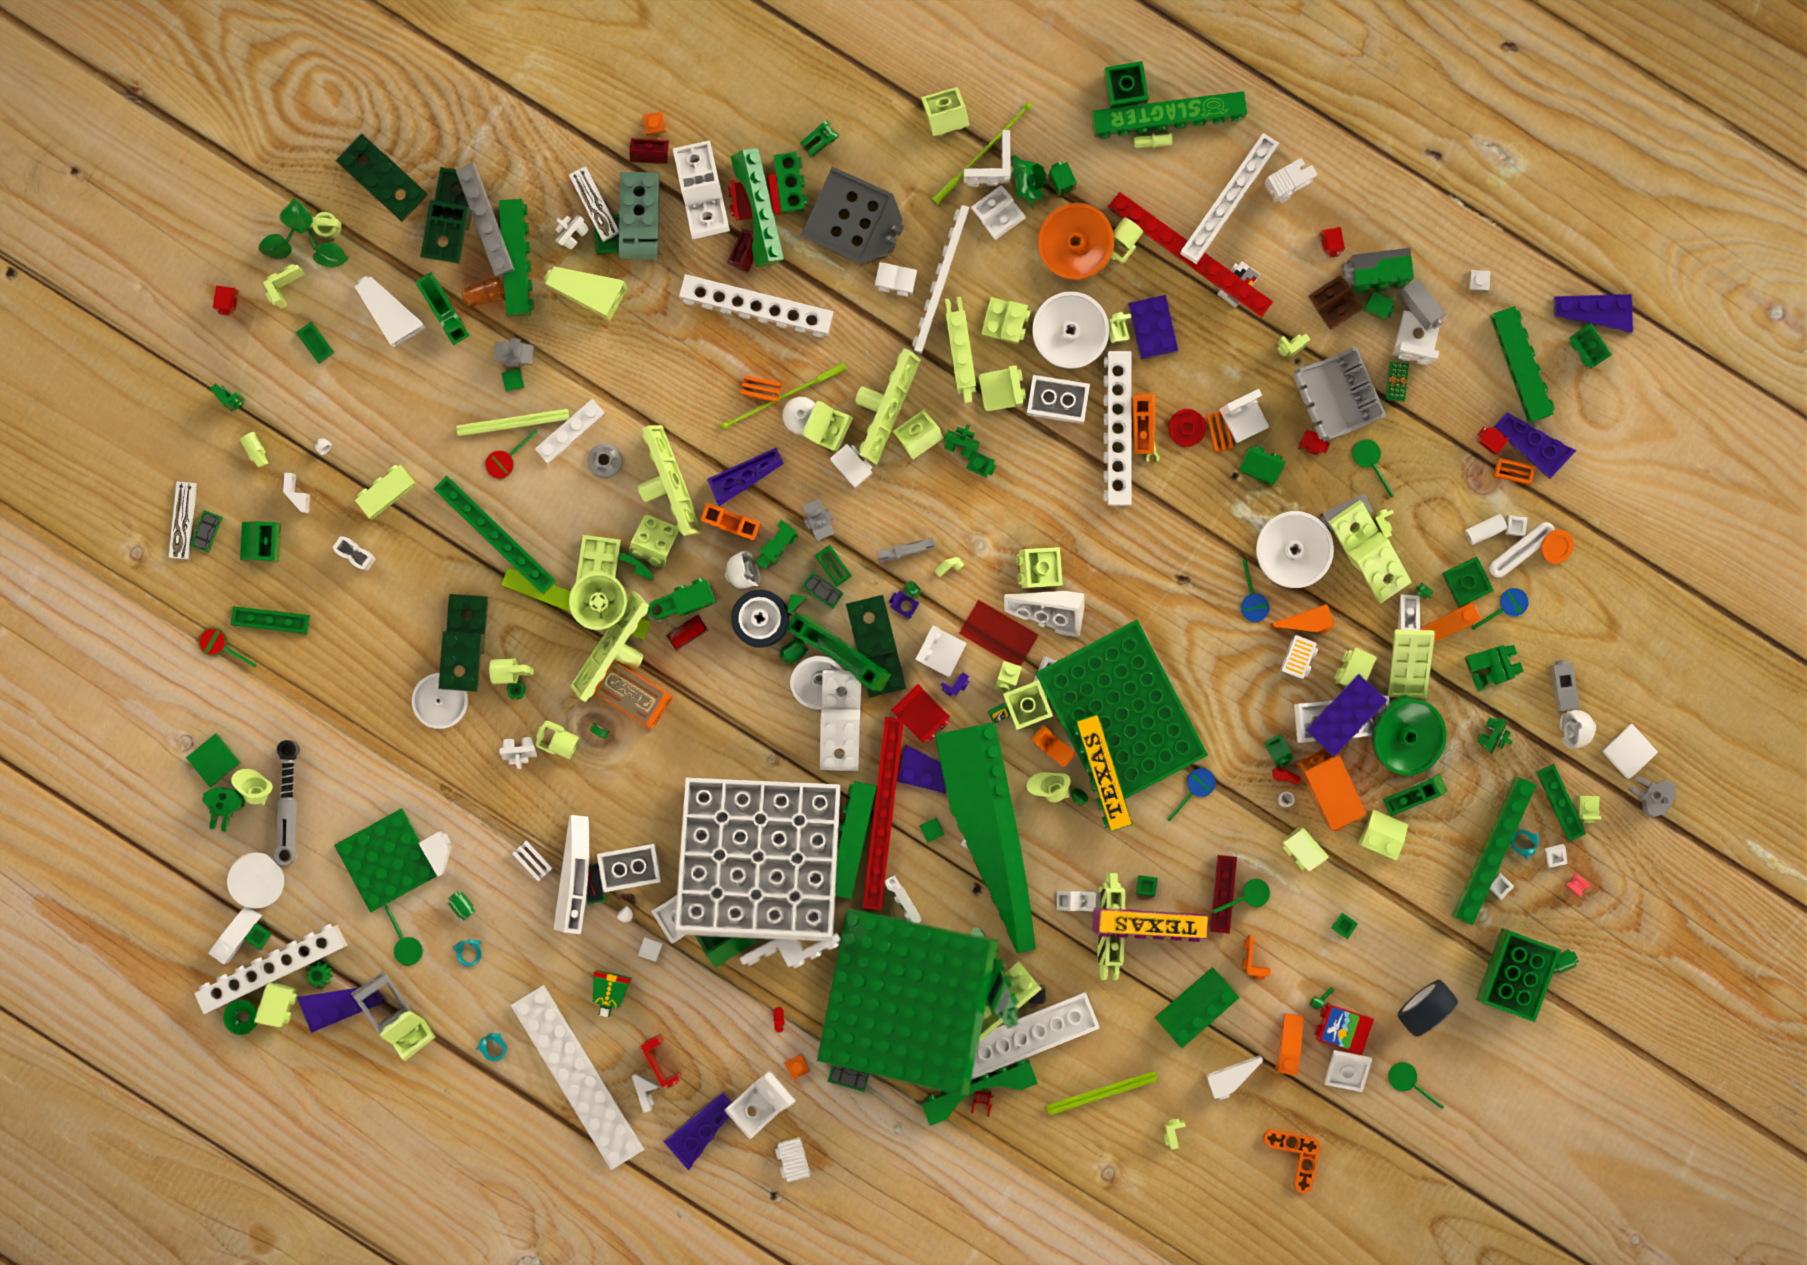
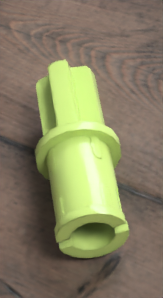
[1134,133,1172,149]

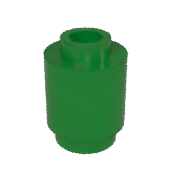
[780,639,809,665]
[448,891,475,921]
[1553,949,1579,974]

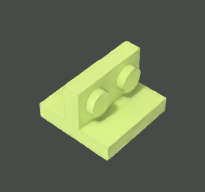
[893,409,944,460]

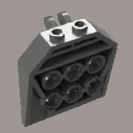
[800,167,904,266]

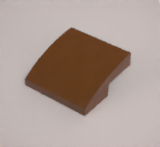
[1308,275,1362,330]

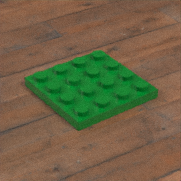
[334,808,437,913]

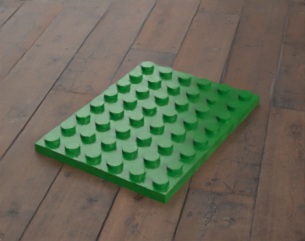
[1035,619,1208,799]

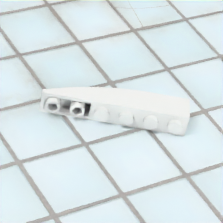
[553,815,589,934]

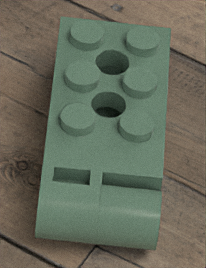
[619,172,660,260]

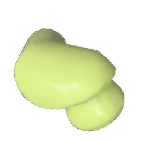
[935,557,964,577]

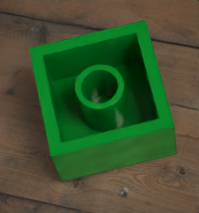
[1103,61,1149,108]

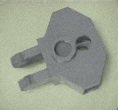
[494,339,534,367]
[802,498,835,541]
[1628,775,1676,817]

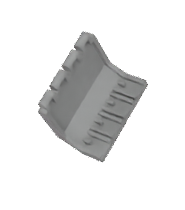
[1292,346,1386,442]

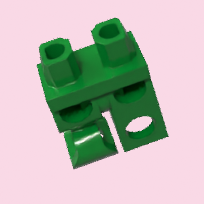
[756,520,798,569]
[1465,645,1524,692]

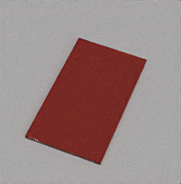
[959,600,1038,666]

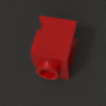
[1319,227,1345,258]
[213,285,239,316]
[1476,426,1510,455]
[1298,429,1330,455]

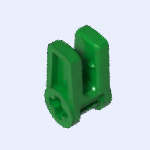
[800,120,839,158]

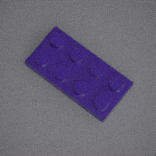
[1305,674,1387,757]

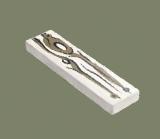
[569,166,619,242]
[169,481,197,560]

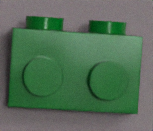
[1569,323,1613,369]

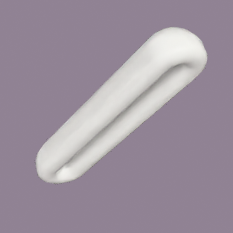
[1489,522,1555,578]

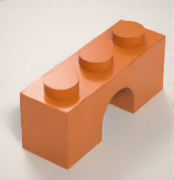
[700,503,762,542]

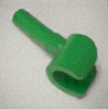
[1310,987,1334,1009]

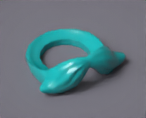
[1511,829,1539,860]
[452,939,482,966]
[476,1033,507,1061]

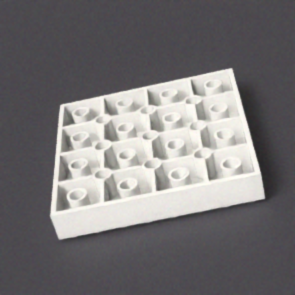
[675,778,840,941]

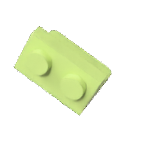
[263,264,305,308]
[979,365,1026,412]
[803,401,853,452]
[628,515,679,569]
[380,1011,435,1061]

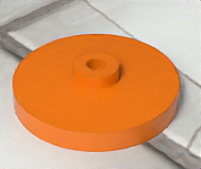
[1541,529,1574,564]

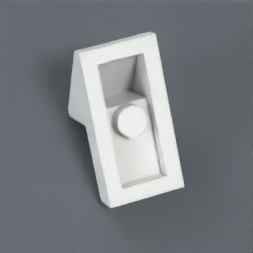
[632,1073,661,1113]

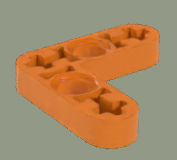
[1263,1129,1320,1193]

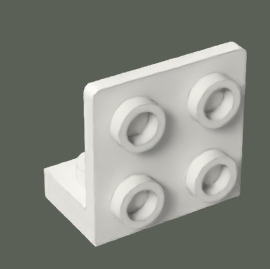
[1219,389,1269,443]
[915,625,966,677]

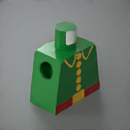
[592,970,632,1017]

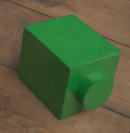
[1363,291,1395,320]

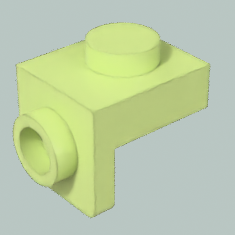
[1108,312,1131,343]
[995,661,1022,693]
[1163,1118,1185,1150]

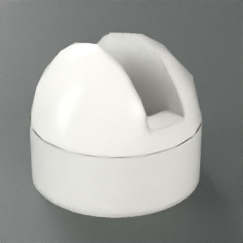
[315,438,332,455]
[1278,792,1295,808]
[616,905,633,922]

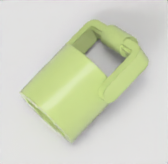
[310,212,341,240]
[1111,217,1143,263]
[489,658,534,684]
[535,720,580,760]

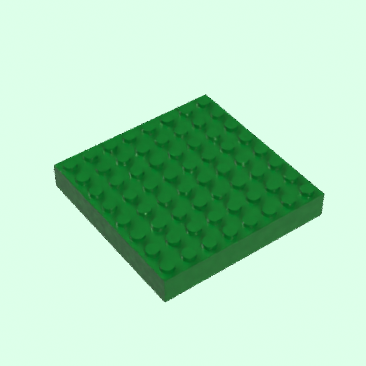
[817,909,998,1095]

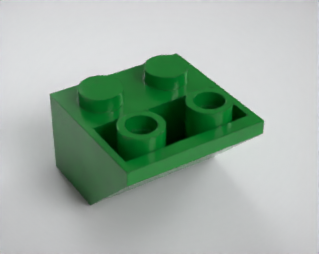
[1237,445,1286,486]
[240,521,281,562]

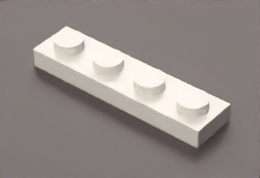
[535,399,606,464]

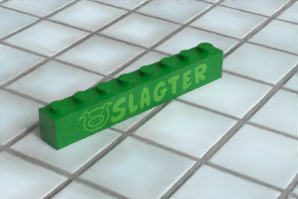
[1092,91,1247,139]
[1451,777,1537,925]

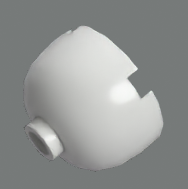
[782,397,816,435]
[725,550,761,590]
[1560,710,1596,749]

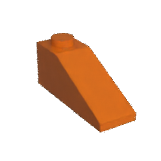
[1133,393,1156,454]
[1420,602,1481,642]
[1271,604,1335,635]
[1275,1013,1304,1076]

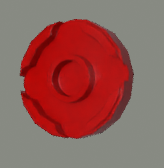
[1168,409,1206,447]

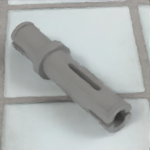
[877,537,936,563]

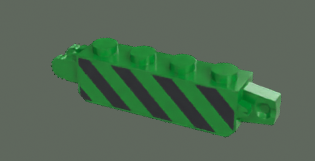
[970,927,1019,1029]

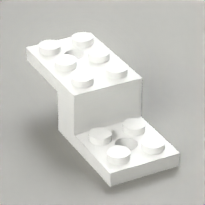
[673,141,730,239]
[820,670,861,771]
[1294,696,1390,743]
[740,931,841,969]

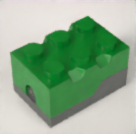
[1343,248,1414,293]

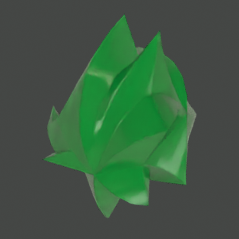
[1011,154,1047,210]

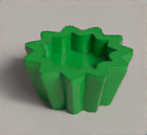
[305,961,333,989]

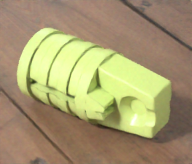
[239,432,268,467]

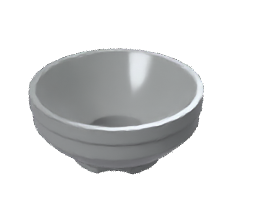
[588,443,623,478]

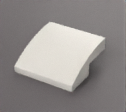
[971,185,1026,240]
[1602,724,1658,780]

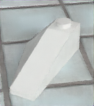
[1004,591,1084,637]

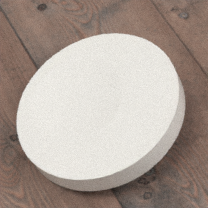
[412,673,468,729]
[227,853,285,908]

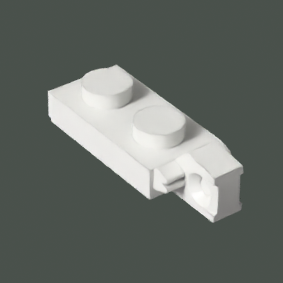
[885,875,922,923]

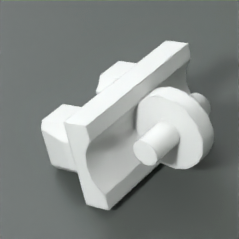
[555,215,589,250]
[500,737,537,769]

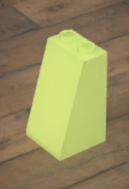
[545,266,628,321]

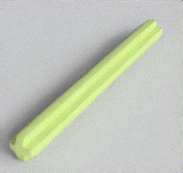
[456,409,570,436]

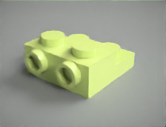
[981,297,1031,344]
[1016,547,1063,589]

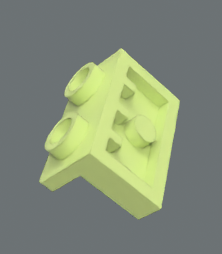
[1277,334,1311,360]

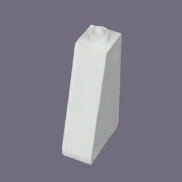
[354,277,426,347]

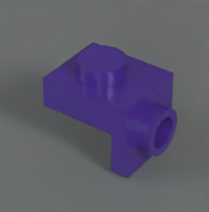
[941,672,970,697]

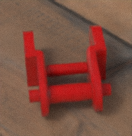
[773,1006,785,1033]
[971,1090,993,1117]

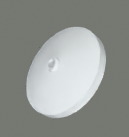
[1032,292,1109,369]
[1256,511,1334,588]

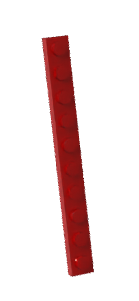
[1108,191,1273,318]
[863,717,904,910]

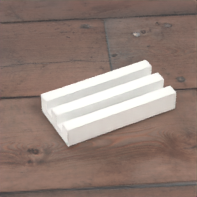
[512,840,553,882]

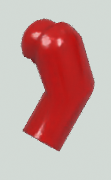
[1272,767,1301,785]

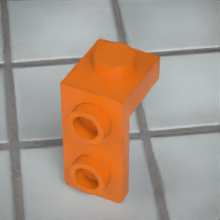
[1030,725,1076,767]
[1242,935,1271,980]

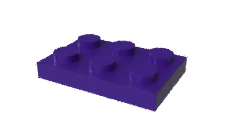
[1128,295,1178,360]

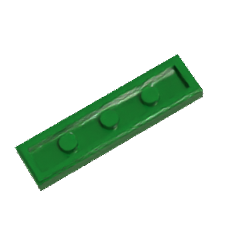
[231,606,310,634]
[1536,764,1586,842]

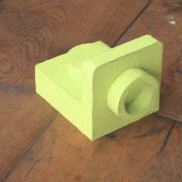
[1372,509,1394,538]
[1578,796,1601,823]

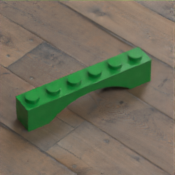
[730,148,784,267]
[787,612,891,691]
[921,1059,1038,1126]

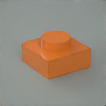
[643,112,665,135]
[784,1054,810,1080]

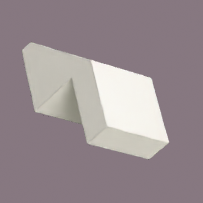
[283,473,310,514]
[1056,891,1101,911]

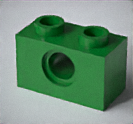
[1048,161,1077,197]

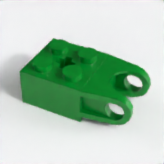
[647,578,717,620]

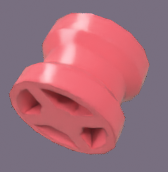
[1565,873,1590,897]

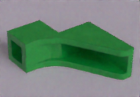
[415,272,470,345]

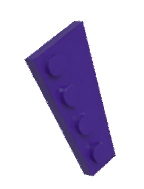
[1554,294,1633,333]
[1493,412,1577,479]
[707,447,784,506]
[897,745,946,793]
[297,987,384,1033]
[664,1091,732,1171]

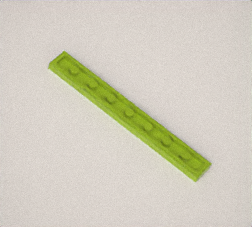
[501,567,651,640]

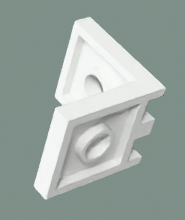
[963,130,1010,187]
[1393,310,1440,365]
[724,1072,795,1139]

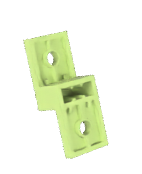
[1328,500,1412,604]

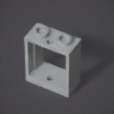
[351,971,412,1034]

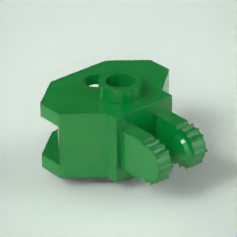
[202,787,245,832]

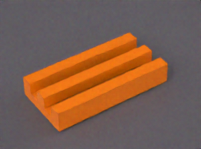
[740,375,782,403]
[1206,412,1234,452]
[1493,458,1536,485]

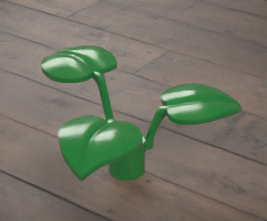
[258,198,348,267]

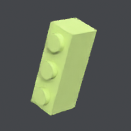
[355,465,417,520]

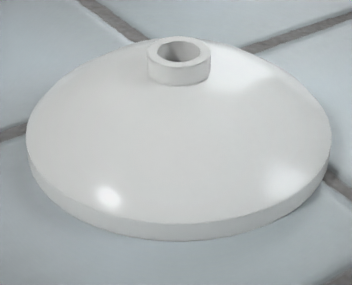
[790,656,847,709]

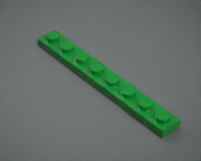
[434,475,557,595]

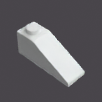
[1397,594,1420,630]
[208,906,262,964]
[1205,1055,1263,1100]

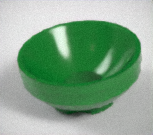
[223,1000,258,1035]

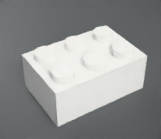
[1026,375,1090,424]
[597,843,663,892]

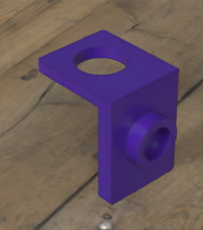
[889,590,919,619]

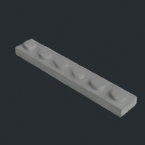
[456,163,514,277]

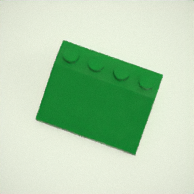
[1476,928,1561,1022]

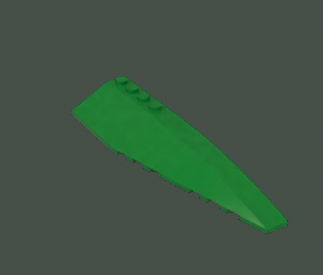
[934,722,1036,953]

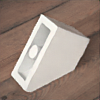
[419,831,451,877]

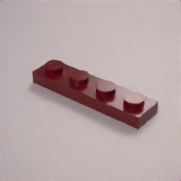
[1210,855,1237,934]

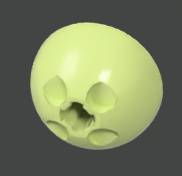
[569,573,627,630]

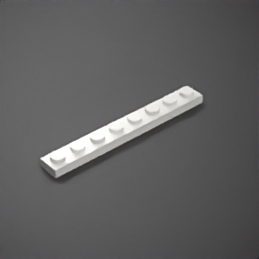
[1180,133,1279,264]
[912,205,969,355]

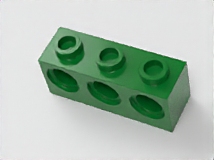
[774,152,808,215]

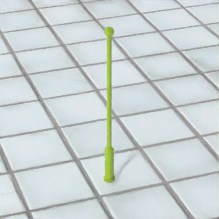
[931,103,1032,205]
[721,362,847,430]

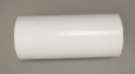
[1465,514,1507,546]

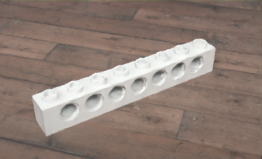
[679,274,834,338]
[1104,351,1132,506]
[194,924,347,1014]

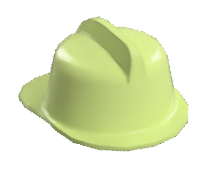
[231,769,273,806]
[1026,772,1071,802]

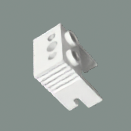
[1263,158,1318,203]

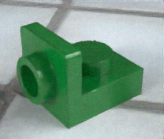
[966,451,996,478]
[1264,733,1294,767]

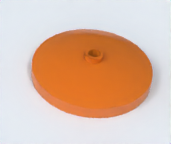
[1038,203,1115,280]

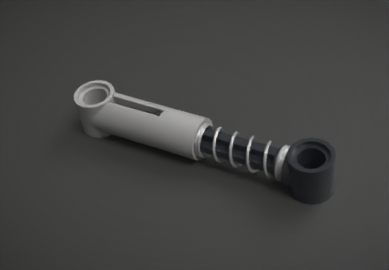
[274,740,300,865]

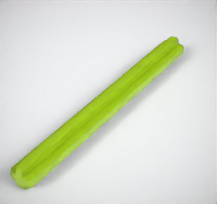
[1046,1071,1158,1115]

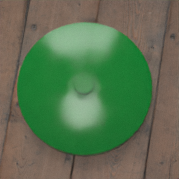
[1372,698,1447,775]

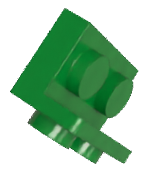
[210,383,246,411]

